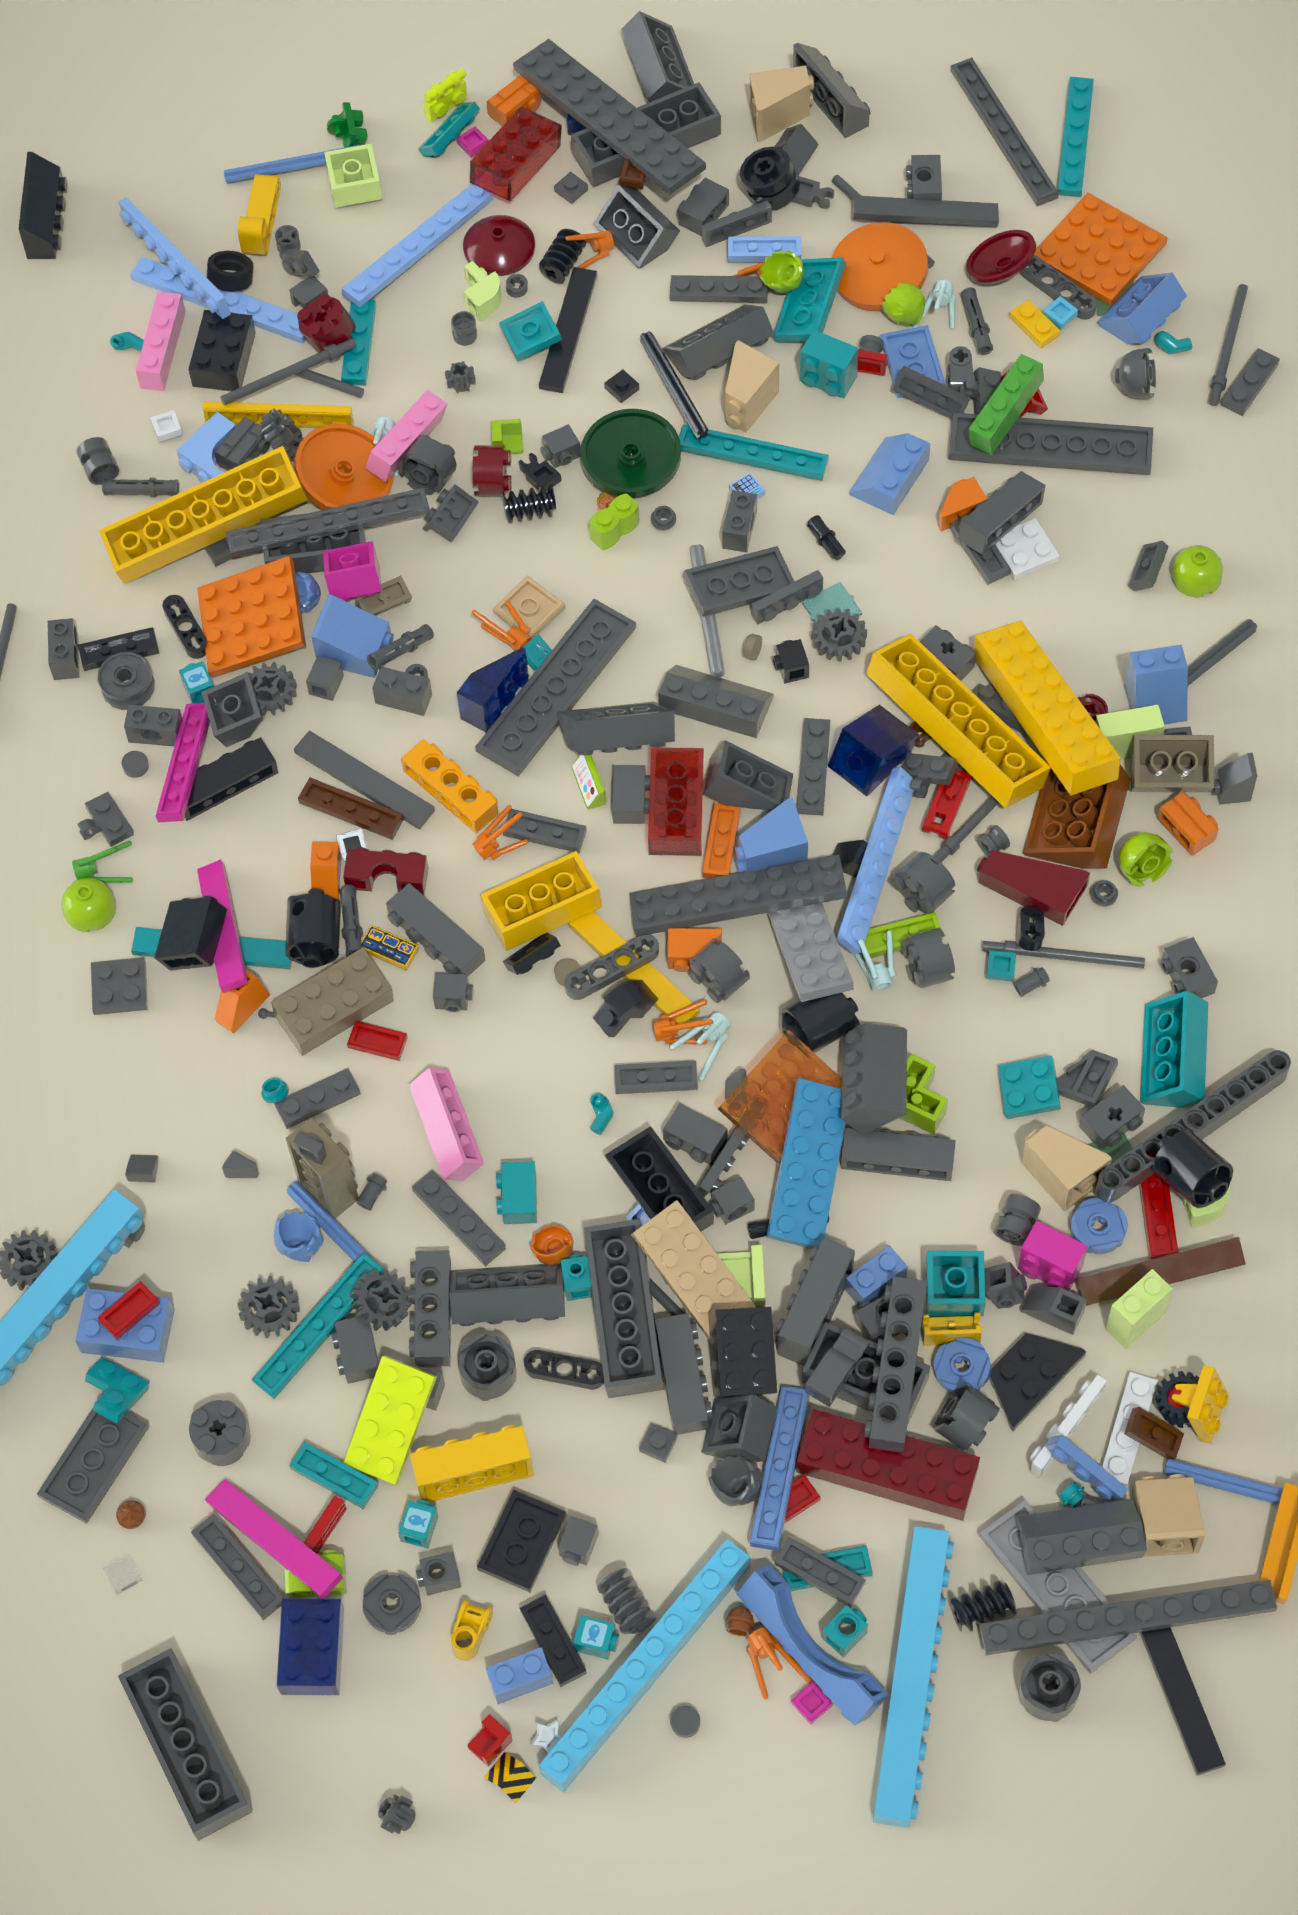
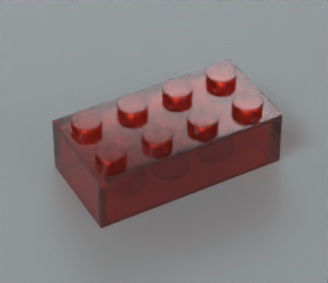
[470,106,562,202]
[648,747,704,856]

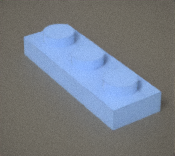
[728,236,801,262]

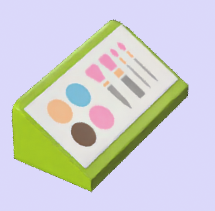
[572,755,606,809]

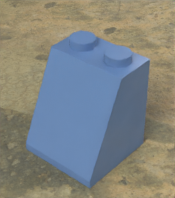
[311,594,394,678]
[1124,644,1188,725]
[735,797,808,873]

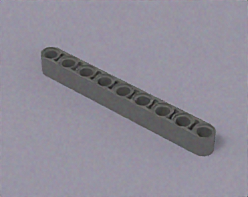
[1096,1050,1291,1202]

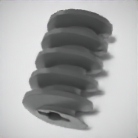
[597,1568,656,1634]

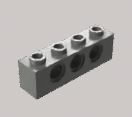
[409,1250,451,1367]

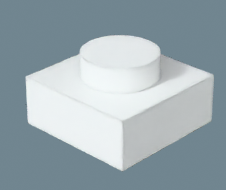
[150,410,183,442]

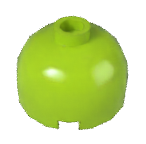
[1171,545,1223,598]
[1118,832,1173,886]
[62,878,116,932]

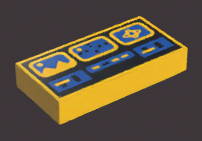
[361,925,419,971]

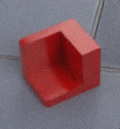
[468,1714,513,1767]

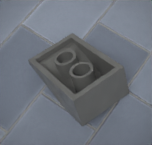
[703,740,793,811]

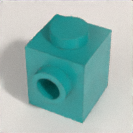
[561,1254,593,1301]

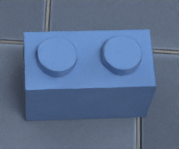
[845,1246,908,1306]
[486,1647,553,1704]

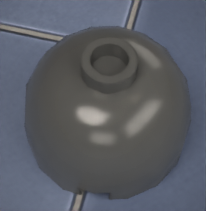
[1115,348,1156,399]

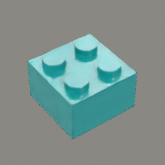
[800,330,858,399]
[926,1251,986,1316]

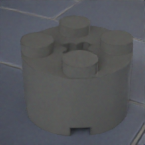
[398,434,457,495]
[891,852,956,914]
[901,928,955,988]
[689,939,750,1003]
[458,1334,517,1401]
[933,1382,1000,1450]
[189,1400,251,1466]
[1019,1653,1081,1722]

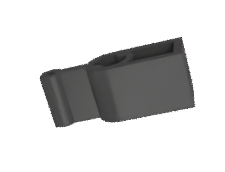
[805,1328,870,1407]

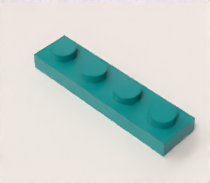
[341,300,376,386]

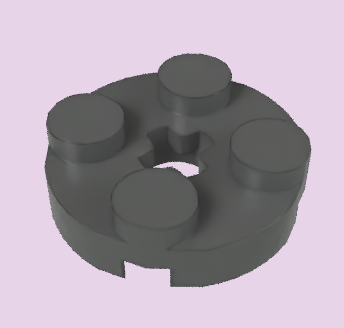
[363,1574,422,1635]

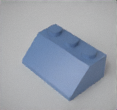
[1097,273,1187,344]
[849,433,930,515]

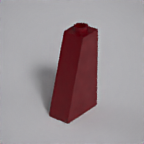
[977,850,1090,926]

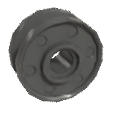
[97,652,155,710]

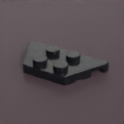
[989,1333,1086,1431]

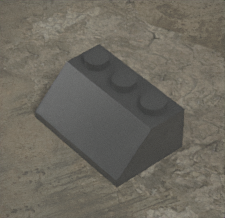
[593,184,680,268]

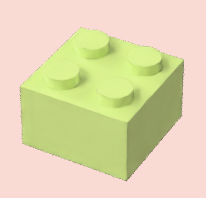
[324,144,382,208]

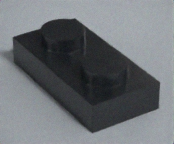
[503,933,561,975]

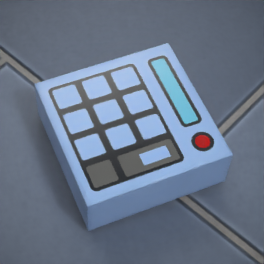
[730,473,765,499]

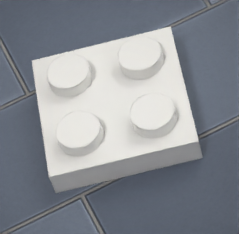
[995,518,1060,581]

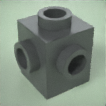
[984,1262,1027,1309]

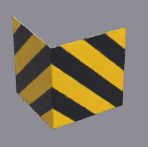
[484,1752,536,1804]

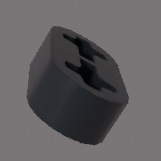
[1018,905,1045,951]

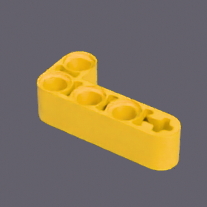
[238,174,281,255]

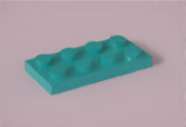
[773,257,846,342]

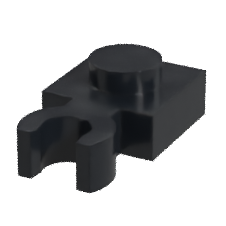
[519,453,562,491]

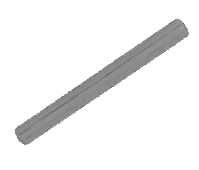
[690,544,725,677]

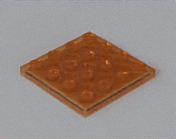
[718,1030,850,1165]

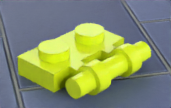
[424,68,468,123]

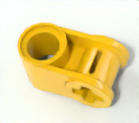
[451,1599,493,1661]

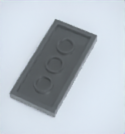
[683,546,795,617]
[37,1407,149,1524]

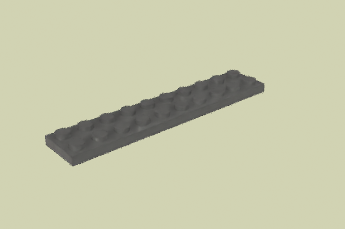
[513,39,706,194]

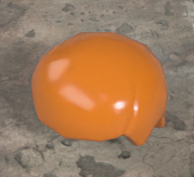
[530,1225,574,1266]

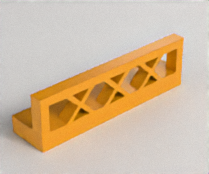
[1259,1482,1298,1605]

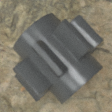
[445,361,476,393]
[378,1795,416,1834]

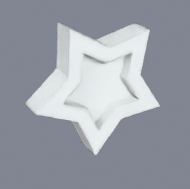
[531,1720,562,1754]

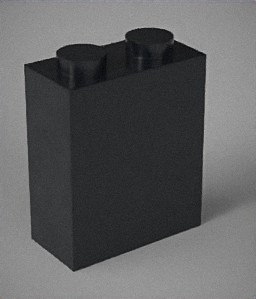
[154,896,227,971]

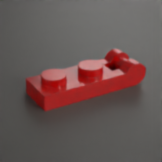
[922,769,972,839]

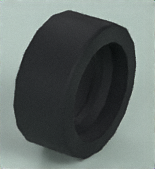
[206,250,254,292]

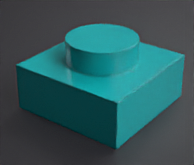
[518,634,552,671]
[987,950,1016,982]

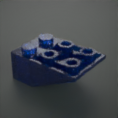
[457,647,529,733]

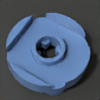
[1070,1198,1128,1254]
[933,1337,991,1395]

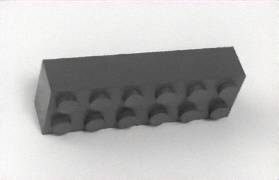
[571,82,721,187]
[584,1219,665,1398]
[118,1648,252,1841]

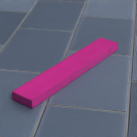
[155,703,210,822]
[197,859,248,993]
[205,1479,343,1599]

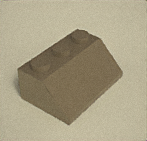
[1131,735,1214,792]

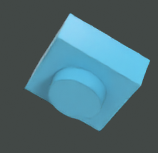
[1043,296,1078,330]

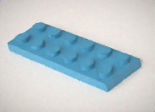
[766,1078,846,1249]

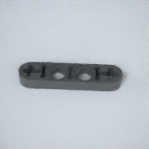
[1019,255,1097,320]
[565,935,659,1000]

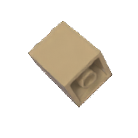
[750,66,814,142]
[725,340,779,433]
[1022,1126,1112,1212]
[1132,1474,1205,1557]

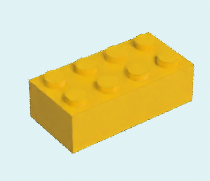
[480,851,602,951]
[410,1425,534,1502]

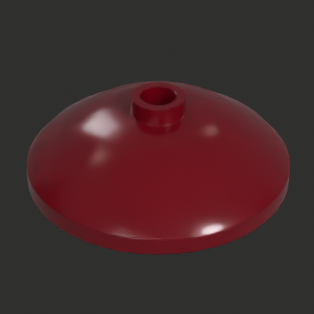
[463,215,535,276]
[966,230,1036,284]

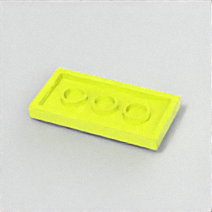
[343,1355,437,1485]

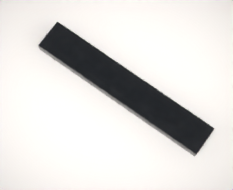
[539,267,597,393]
[1139,1627,1226,1776]

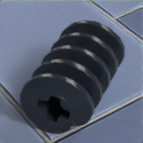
[539,229,586,284]
[502,484,556,524]
[950,1581,1017,1632]

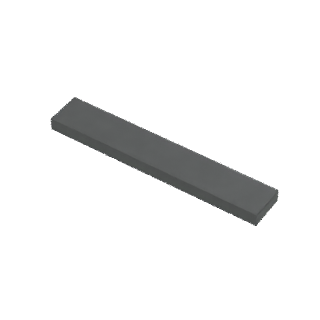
[853,195,999,227]
[294,730,435,830]

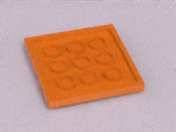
[1034,193,1168,306]
[197,556,306,678]

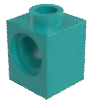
[822,1605,868,1658]

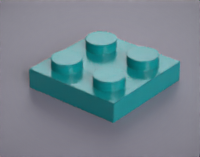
[499,301,562,361]
[998,1055,1061,1119]

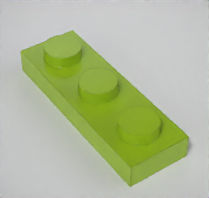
[865,912,943,958]

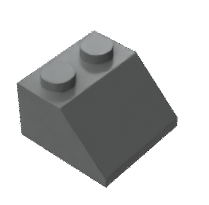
[202,672,263,747]
[701,1394,777,1463]

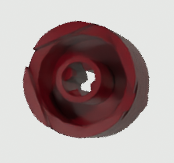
[297,294,356,353]
[473,445,512,496]

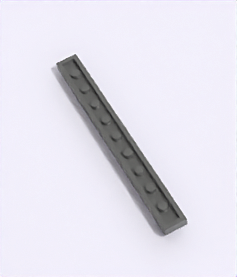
[980,1580,1277,1655]

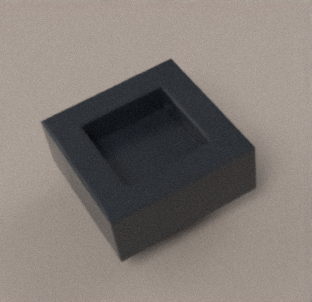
[604,369,640,403]

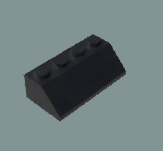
[18,152,67,259]
[605,1126,714,1232]

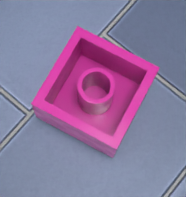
[323,541,382,601]
[1018,1221,1088,1291]

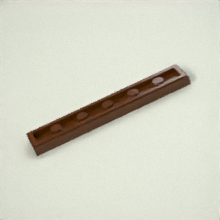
[1076,1237,1246,1306]

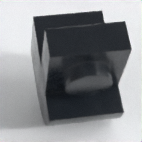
[593,980,658,1037]

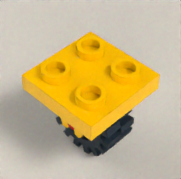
[1155,1365,1229,1443]

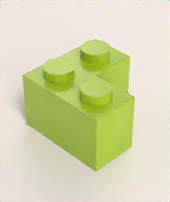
[900,1054,948,1135]

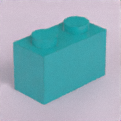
[496,1161,537,1224]

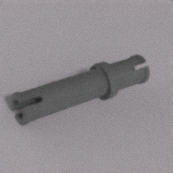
[961,287,993,355]
[102,477,179,497]
[367,624,434,670]
[339,885,363,957]

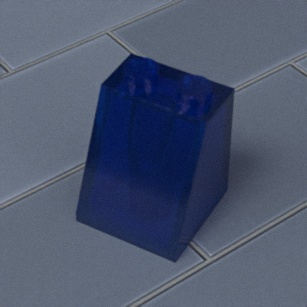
[827,704,919,796]

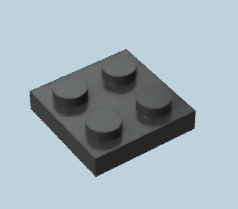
[91,957,148,1015]

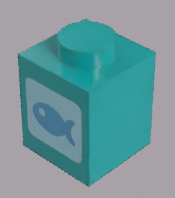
[179,661,214,703]
[398,1500,439,1549]
[573,1615,620,1660]

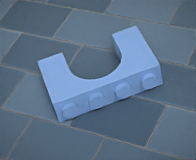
[177,412,236,483]

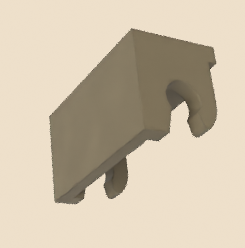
[355,576,412,615]

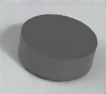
[121,751,149,778]
[670,1706,700,1738]

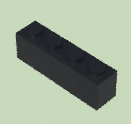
[184,737,278,821]

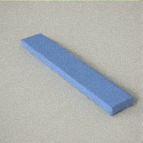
[750,1385,810,1551]

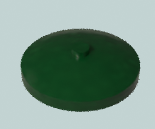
[581,409,681,498]

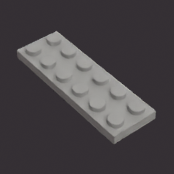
[768,903,854,1002]
[979,1499,1137,1674]

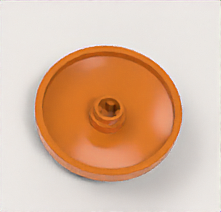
[832,222,929,311]
[293,424,394,510]

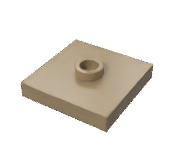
[493,575,565,640]

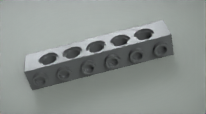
[864,1276,927,1453]

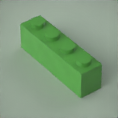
[969,354,1044,455]

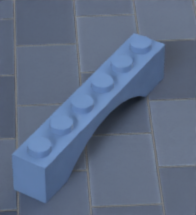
[736,1564,889,1726]

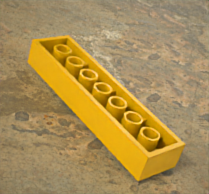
[98,446,308,584]
[974,620,1121,796]
[866,633,1051,809]

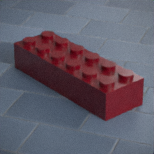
[796,1409,980,1521]

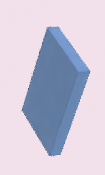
[880,325,946,398]

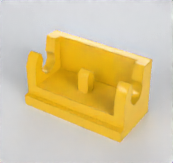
[922,1312,982,1346]

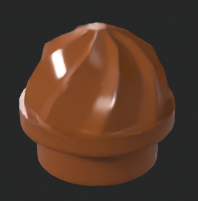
[116,1500,146,1529]
[725,1606,755,1636]

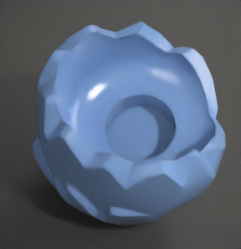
[295,572,320,613]
[274,1211,324,1262]

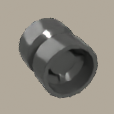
[76,437,119,485]
[994,1194,1041,1246]

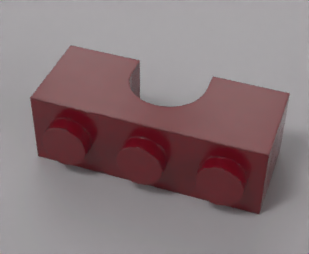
[343,848,429,896]

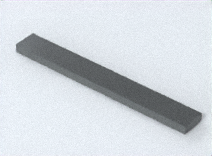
[951,58,1059,206]
[225,488,430,558]

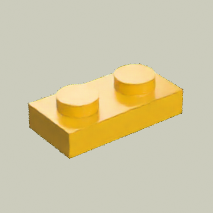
[1009,299,1060,349]

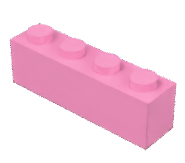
[136,291,186,391]
[366,389,447,482]
[409,1068,484,1181]

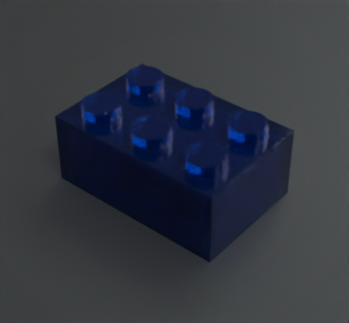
[276,1599,344,1695]

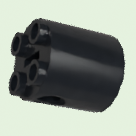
[285,889,341,968]
[782,992,860,1055]
[1151,1129,1233,1208]

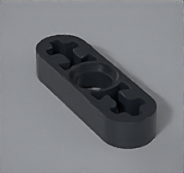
[162,595,207,659]
[524,1350,604,1390]

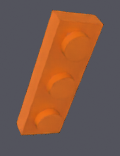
[702,803,740,878]

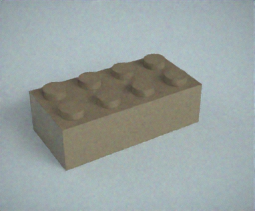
[271,947,394,1056]
[285,1117,358,1219]

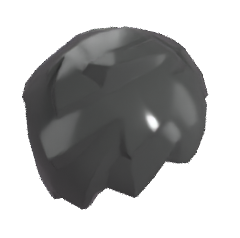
[709,1455,761,1506]

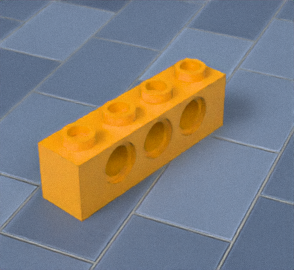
[401,739,498,834]

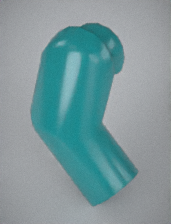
[1155,331,1192,354]
[110,332,144,352]
[590,1093,613,1135]

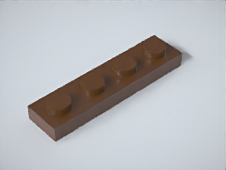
[298,777,404,840]

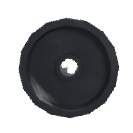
[739,146,800,210]

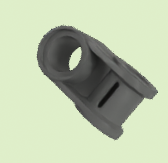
[948,346,975,392]

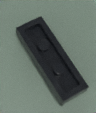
[78,627,159,671]
[520,1594,587,1687]

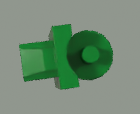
[326,102,368,148]

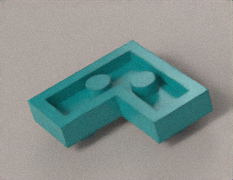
[85,1357,149,1423]

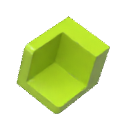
[491,419,523,454]

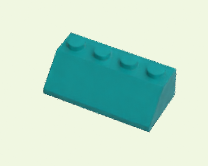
[1140,991,1208,1108]

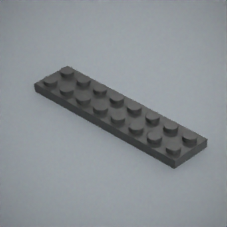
[949,412,1153,475]
[475,599,636,777]
[630,854,848,937]

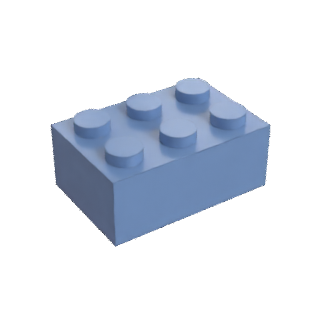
[75,1288,175,1363]

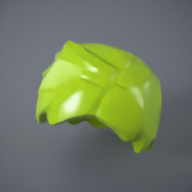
[760,251,804,293]
[882,283,925,327]

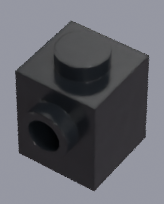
[772,639,809,684]

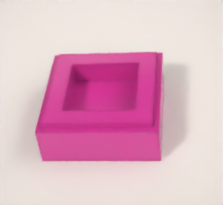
[456,126,490,158]
[791,1681,833,1725]

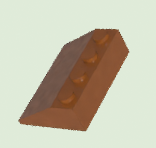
[1023,764,1131,869]

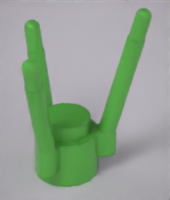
[72,841,133,883]

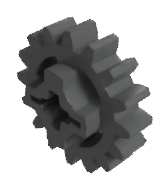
[260,408,303,461]
[811,607,867,661]
[246,662,297,716]
[0,1230,58,1291]
[350,1269,412,1331]
[238,1276,300,1338]

